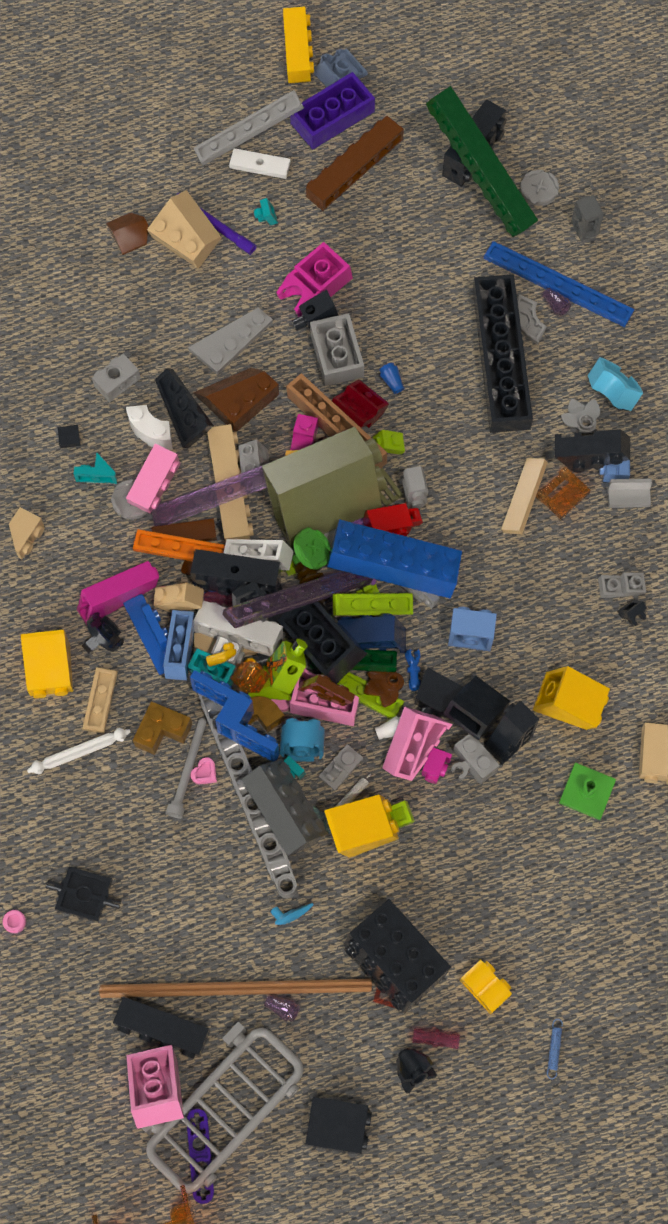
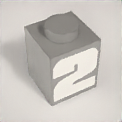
[211,635,245,666]

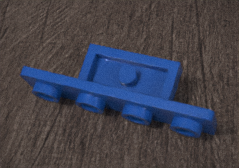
[123,594,168,675]

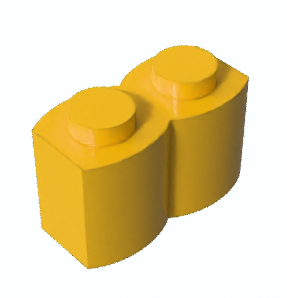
[460,960,512,1014]

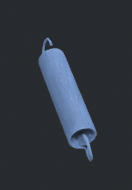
[547,1019,563,1079]

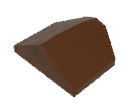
[106,213,149,255]

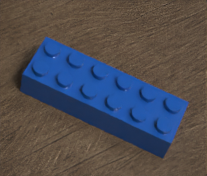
[327,519,462,599]

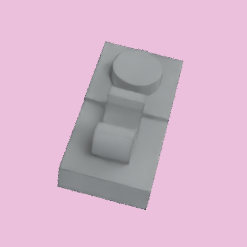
[318,744,364,791]

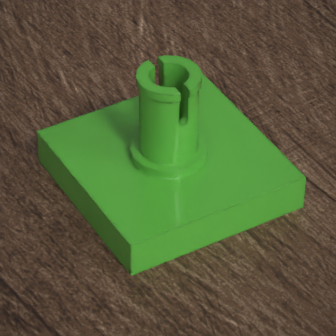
[559,762,616,820]

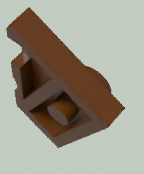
[298,675,355,706]

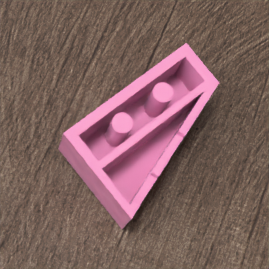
[126,443,180,514]

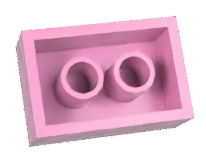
[126,1045,184,1129]

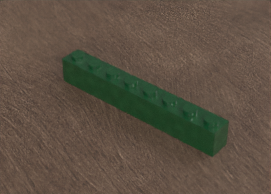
[426,86,538,237]

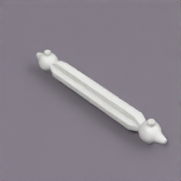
[27,728,130,774]

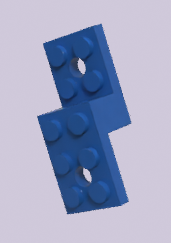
[190,670,279,762]

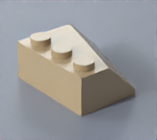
[147,190,222,269]

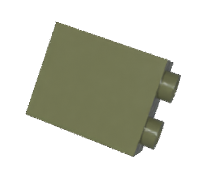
[262,427,387,549]

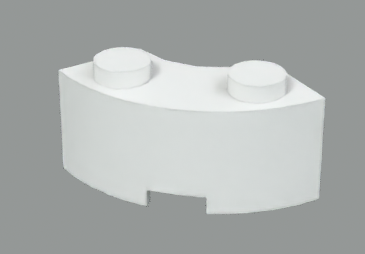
[126,405,173,450]

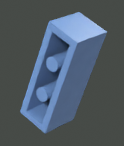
[163,610,195,680]

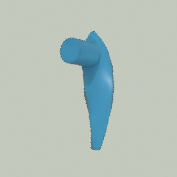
[270,903,313,925]

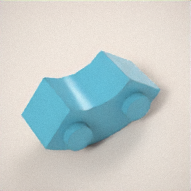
[588,357,643,411]

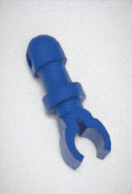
[405,649,421,691]

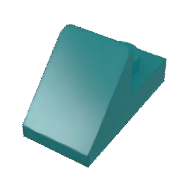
[73,453,117,484]

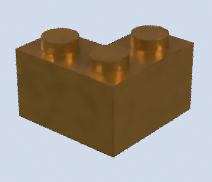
[133,701,193,755]

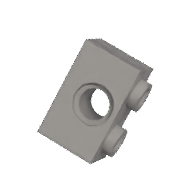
[92,354,141,403]

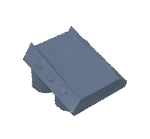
[314,48,368,87]

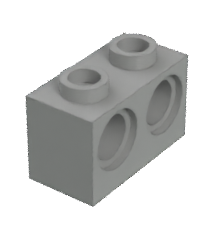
[239,439,270,492]

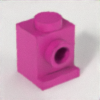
[421,747,452,784]

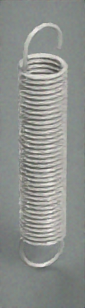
[336,774,371,807]

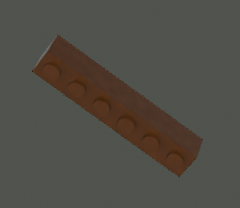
[306,116,404,211]

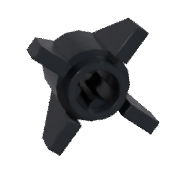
[396,1048,437,1093]

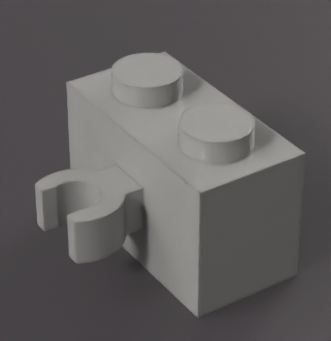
[451,734,500,785]

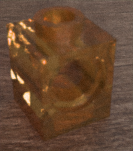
[230,662,270,693]

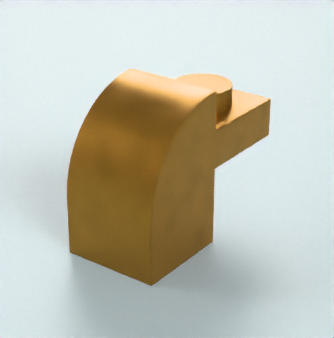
[248,696,285,733]

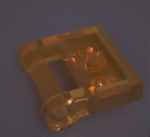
[536,467,591,519]

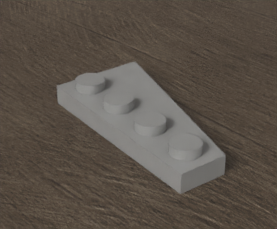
[188,308,273,375]

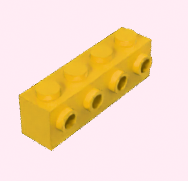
[283,7,314,83]

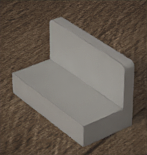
[607,479,652,508]

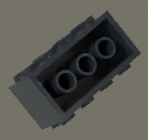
[344,899,451,1014]

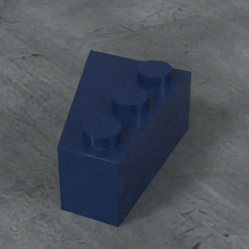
[338,614,406,653]

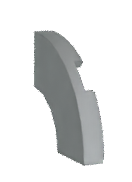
[517,294,547,345]

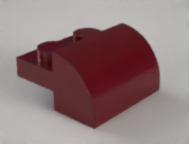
[332,379,389,428]

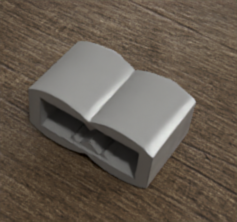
[402,466,428,509]

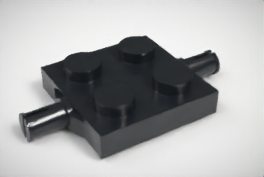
[46,866,122,923]

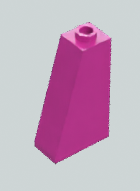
[77,561,159,626]

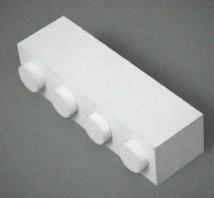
[193,600,283,656]

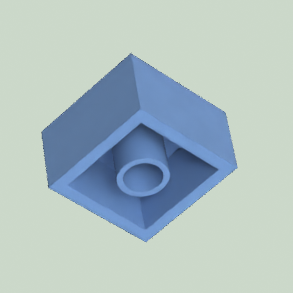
[448,607,497,651]

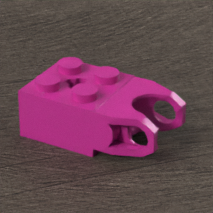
[276,242,353,317]

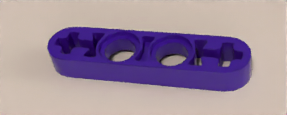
[187,1109,214,1204]

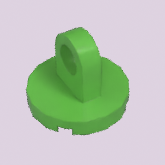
[292,527,331,570]

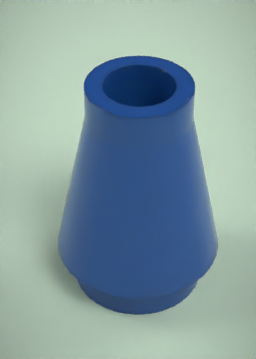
[379,362,405,394]

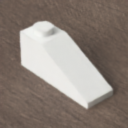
[224,539,294,570]

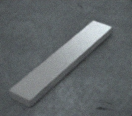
[194,90,304,165]

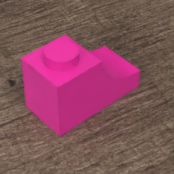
[290,414,318,450]

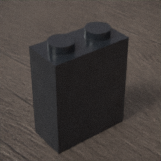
[443,676,510,740]
[305,1097,372,1155]

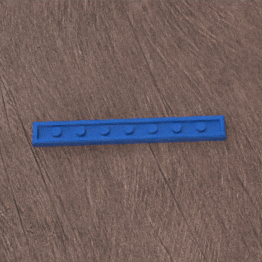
[484,241,635,327]

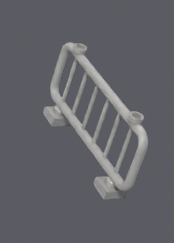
[142,1022,303,1193]

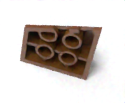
[193,368,279,432]

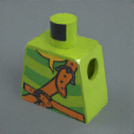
[267,639,307,694]

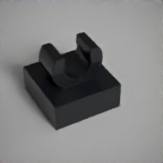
[617,599,647,626]

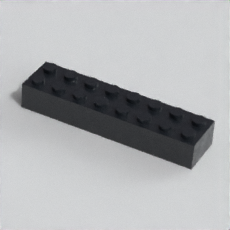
[472,274,533,433]

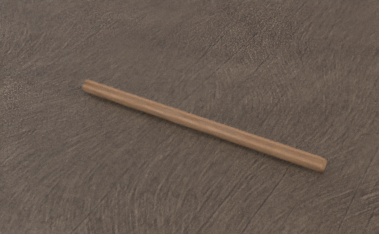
[99,979,372,998]

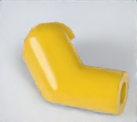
[206,643,236,667]

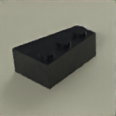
[555,429,630,473]

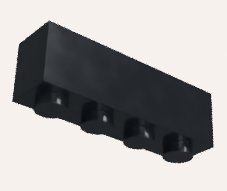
[113,997,210,1059]

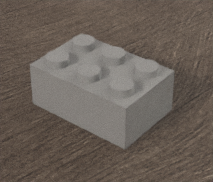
[310,313,364,386]

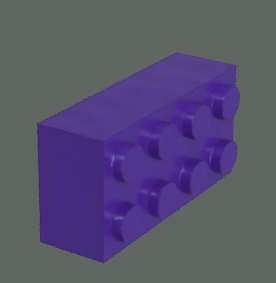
[290,72,375,150]

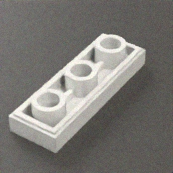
[229,148,291,179]

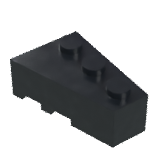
[484,700,539,765]

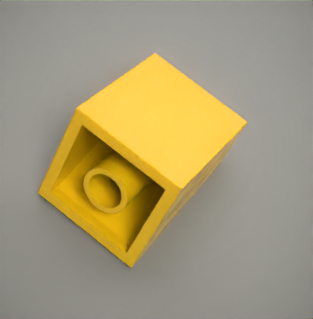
[21,630,73,698]
[533,666,610,730]
[324,795,399,858]

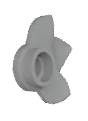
[561,399,600,434]

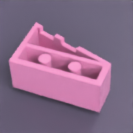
[290,668,359,726]
[382,707,453,781]

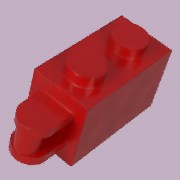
[362,503,423,536]

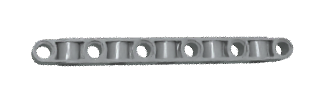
[197,693,297,899]

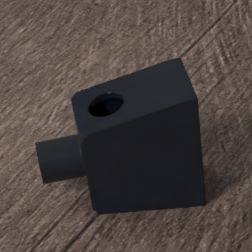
[292,289,339,331]
[415,667,464,718]

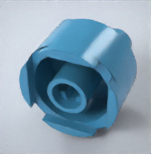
[280,718,325,762]

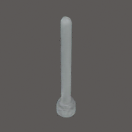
[165,718,207,819]

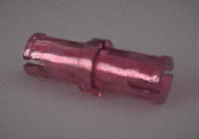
[412,1028,460,1049]

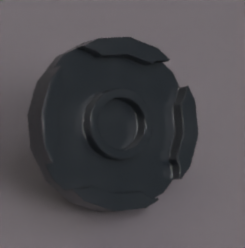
[82,612,124,654]

